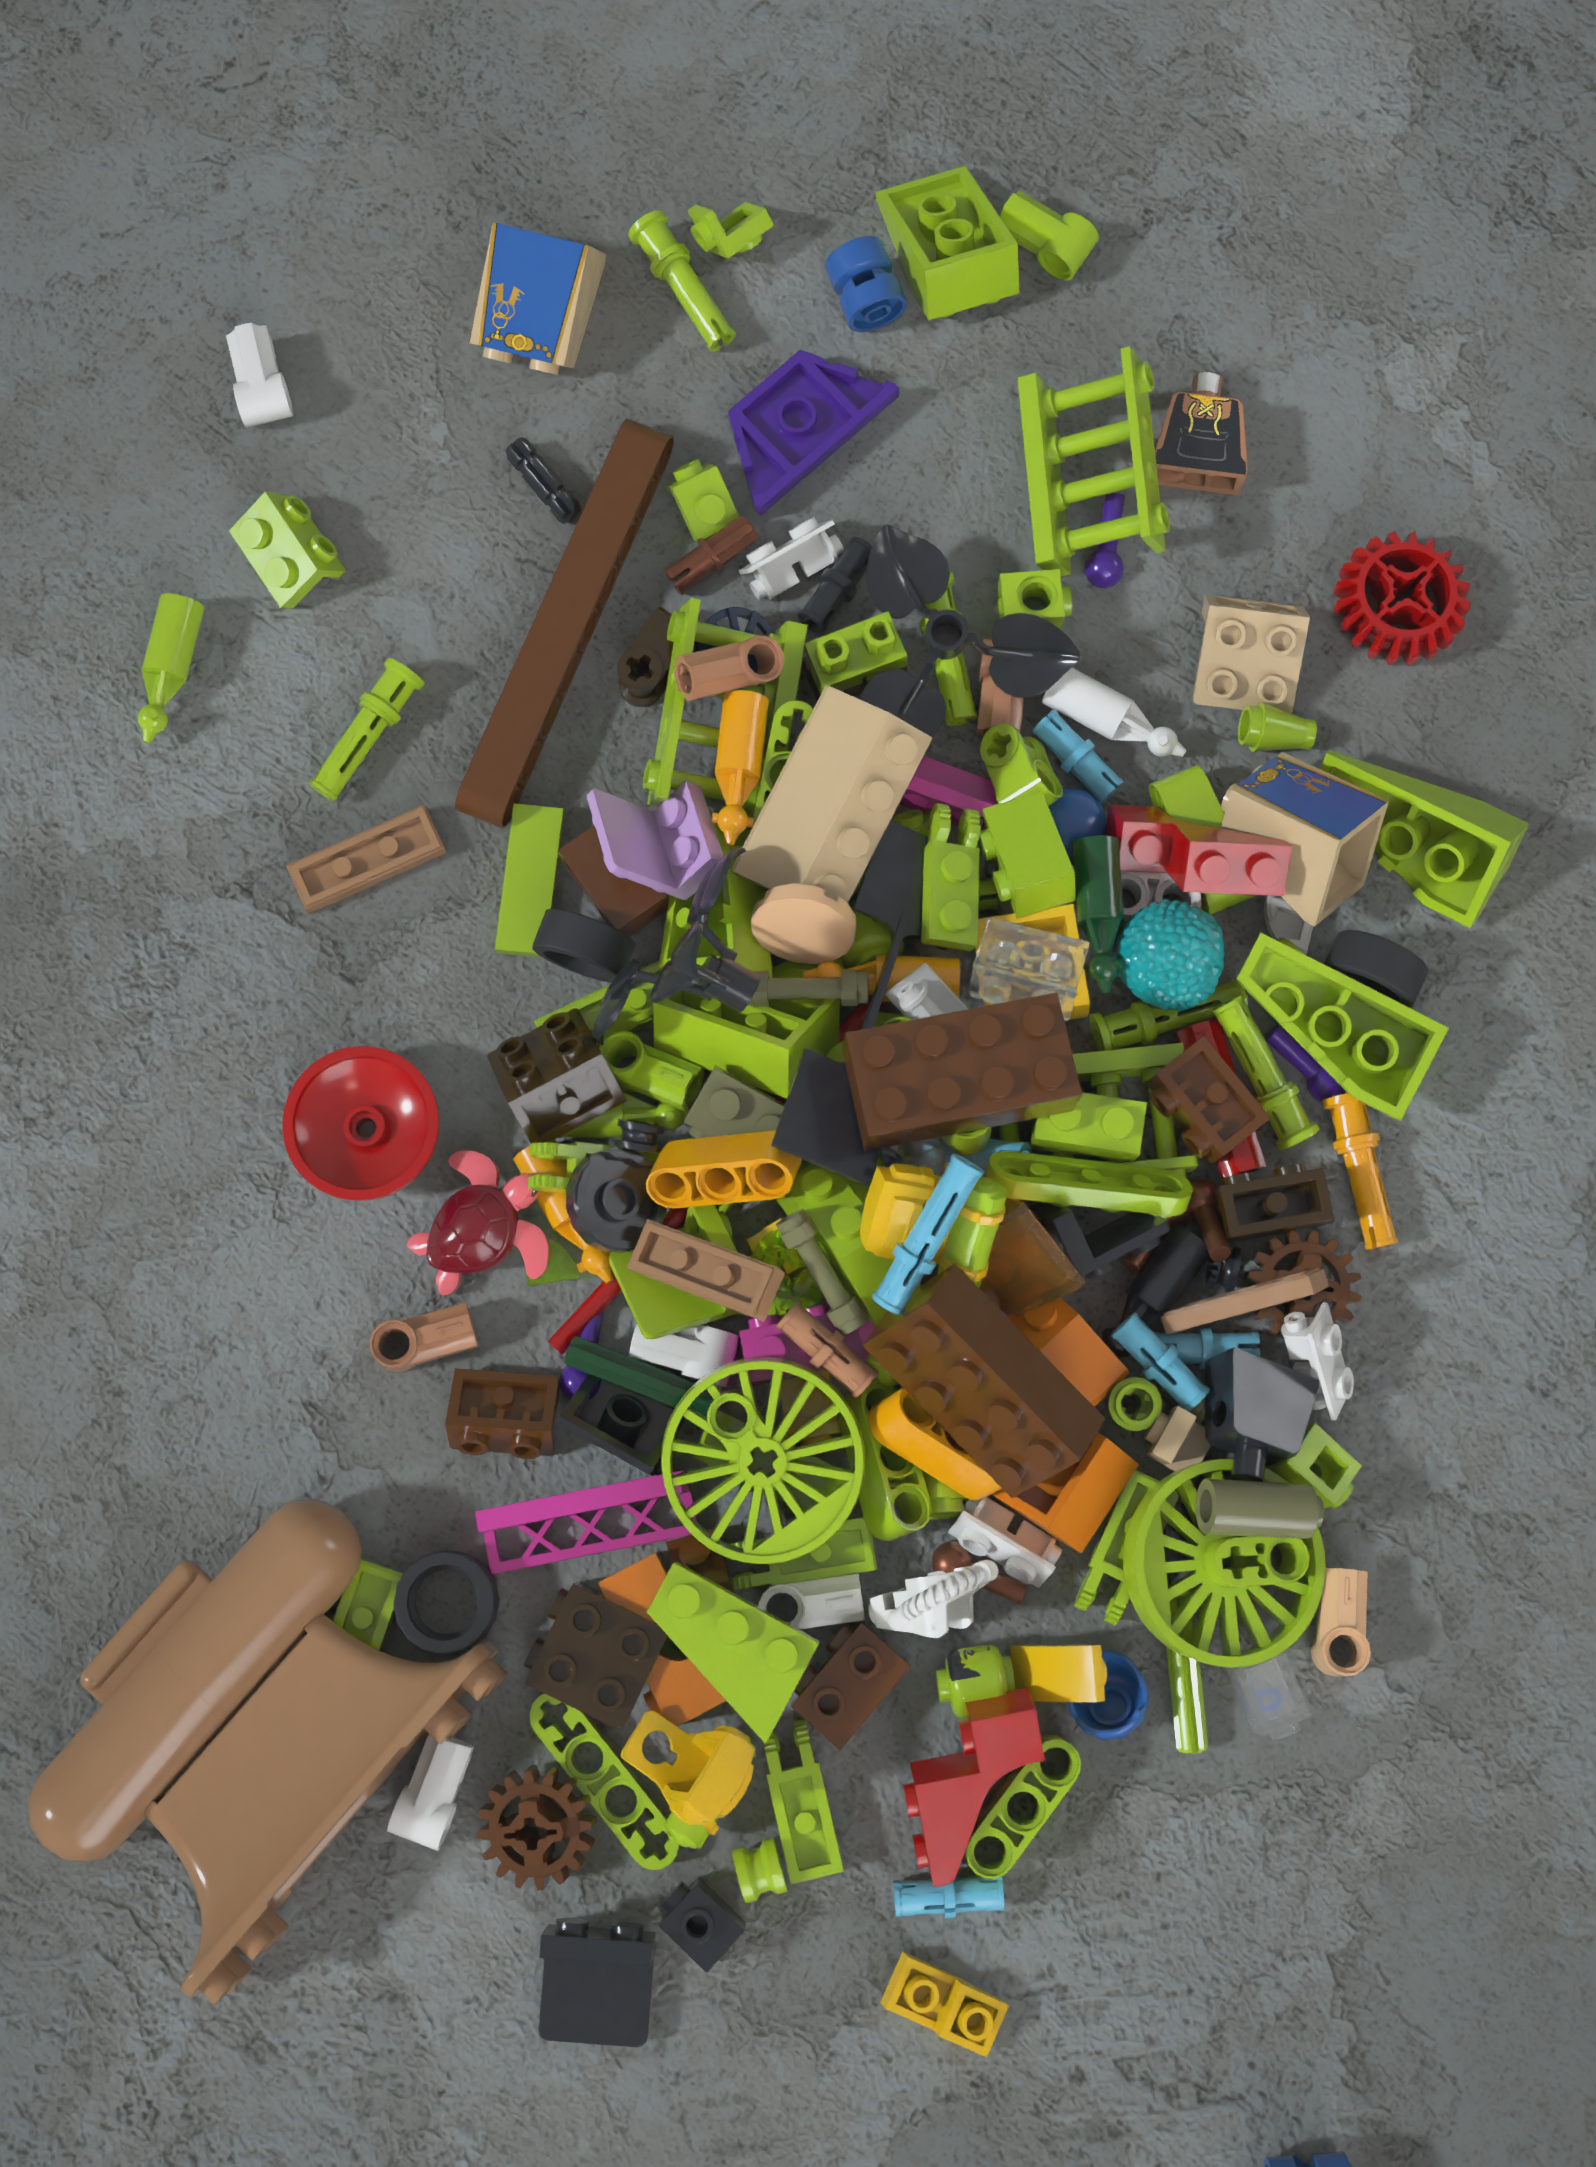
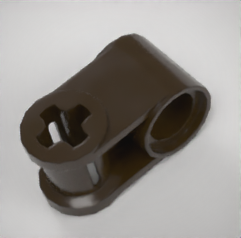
[617,607,693,707]

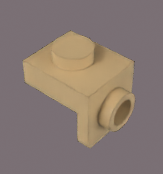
[1144,1406,1211,1472]

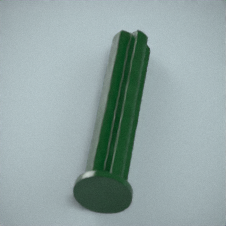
[564,1336,721,1417]

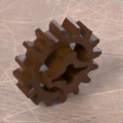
[1244,1230,1361,1336]
[476,1765,597,1890]

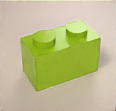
[979,791,1076,918]
[1030,1093,1147,1163]

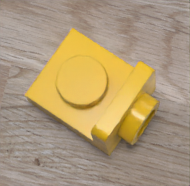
[780,1371,841,1446]

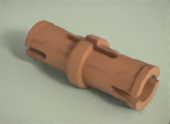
[775,1301,879,1398]

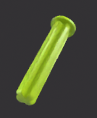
[1166,1588,1208,1754]

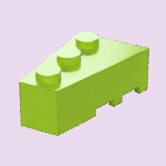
[658,817,773,978]
[653,983,840,1099]
[647,1562,819,1744]

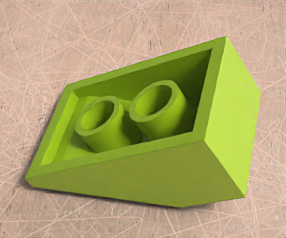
[876,166,1020,320]

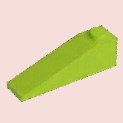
[1320,750,1529,928]
[1236,933,1449,1121]

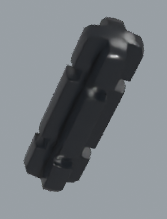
[506,437,581,524]

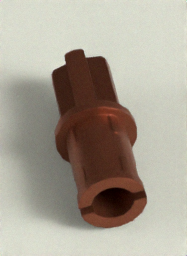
[663,516,758,596]

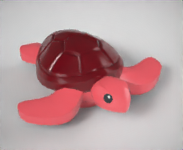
[407,1150,550,1296]

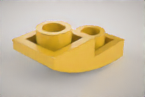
[1010,1644,1107,1702]
[880,1951,1009,2057]

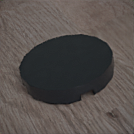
[566,1147,667,1253]

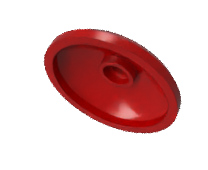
[282,1046,440,1201]

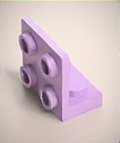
[587,781,723,901]

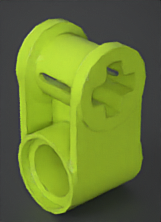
[980,723,1063,806]

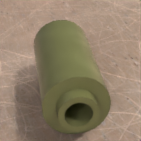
[1195,1479,1324,1539]

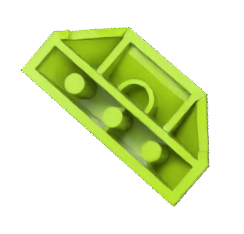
[775,1157,921,1327]

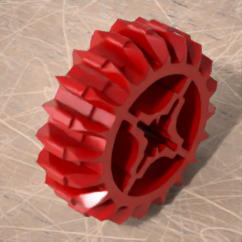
[1333,530,1471,666]

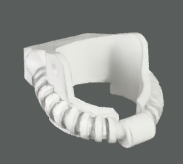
[868,1560,998,1638]

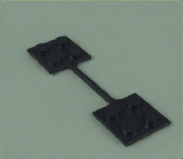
[771,820,947,1186]

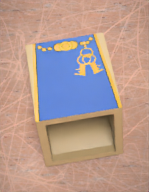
[470,222,607,375]
[1221,752,1389,927]

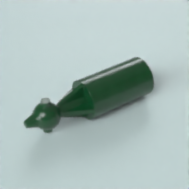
[1072,835,1125,994]

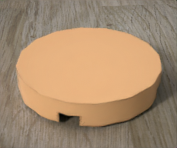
[751,883,856,964]

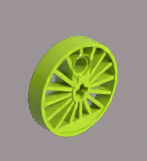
[661,1357,865,1564]
[1123,1459,1326,1668]

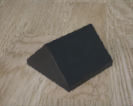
[556,1374,686,1476]

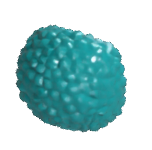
[1116,899,1225,1011]

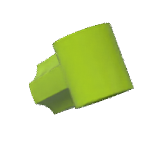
[1000,190,1099,281]
[599,1031,705,1112]

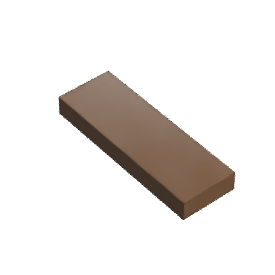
[286,804,447,914]
[627,1219,785,1322]
[1161,1267,1329,1334]

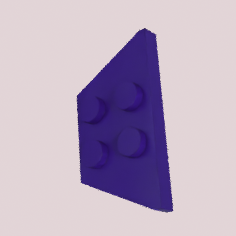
[728,350,899,516]

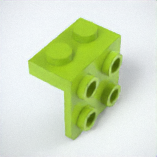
[609,1205,746,1340]

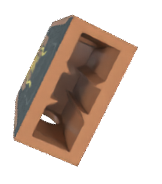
[1155,372,1248,495]

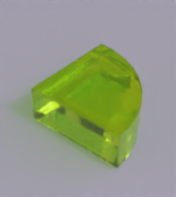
[525,1238,581,1287]

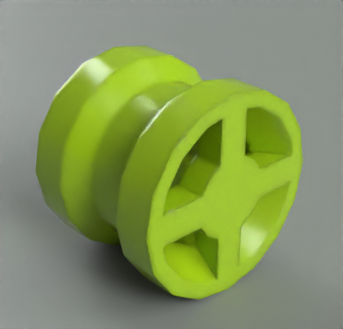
[732,1837,788,1904]

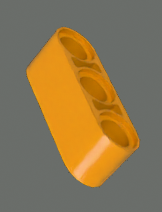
[646,1130,802,1208]
[868,1388,1002,1501]

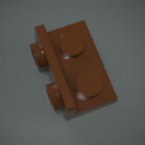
[1146,1036,1271,1163]
[445,1368,560,1459]

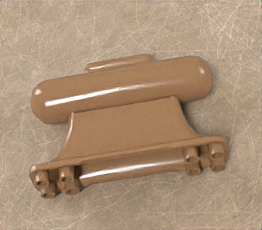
[27,1498,508,2005]

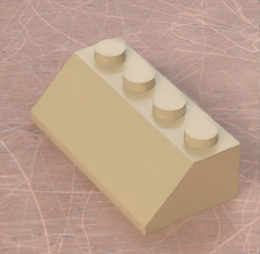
[731,686,932,903]

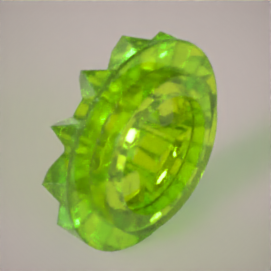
[750,1229,832,1311]

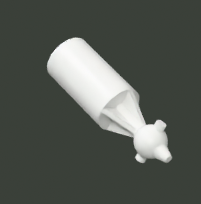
[1042,668,1187,757]

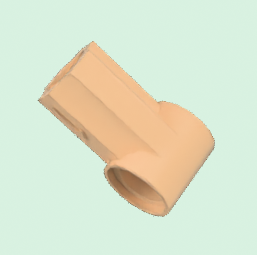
[1311,1568,1371,1677]

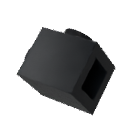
[659,1877,746,1973]

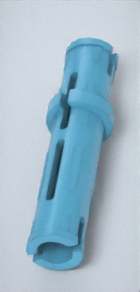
[872,1154,984,1315]

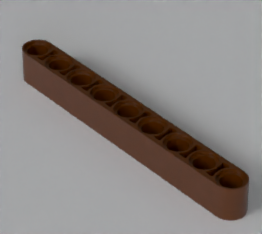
[455,418,674,829]

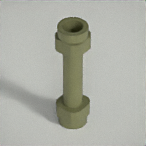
[748,970,869,1007]
[776,1208,869,1335]

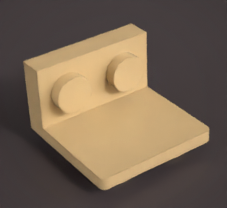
[1193,594,1310,714]

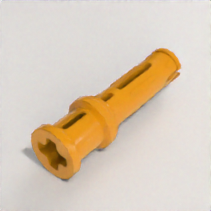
[1322,1093,1399,1250]

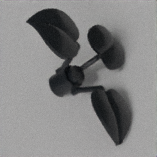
[861,525,1080,738]
[592,845,761,1045]

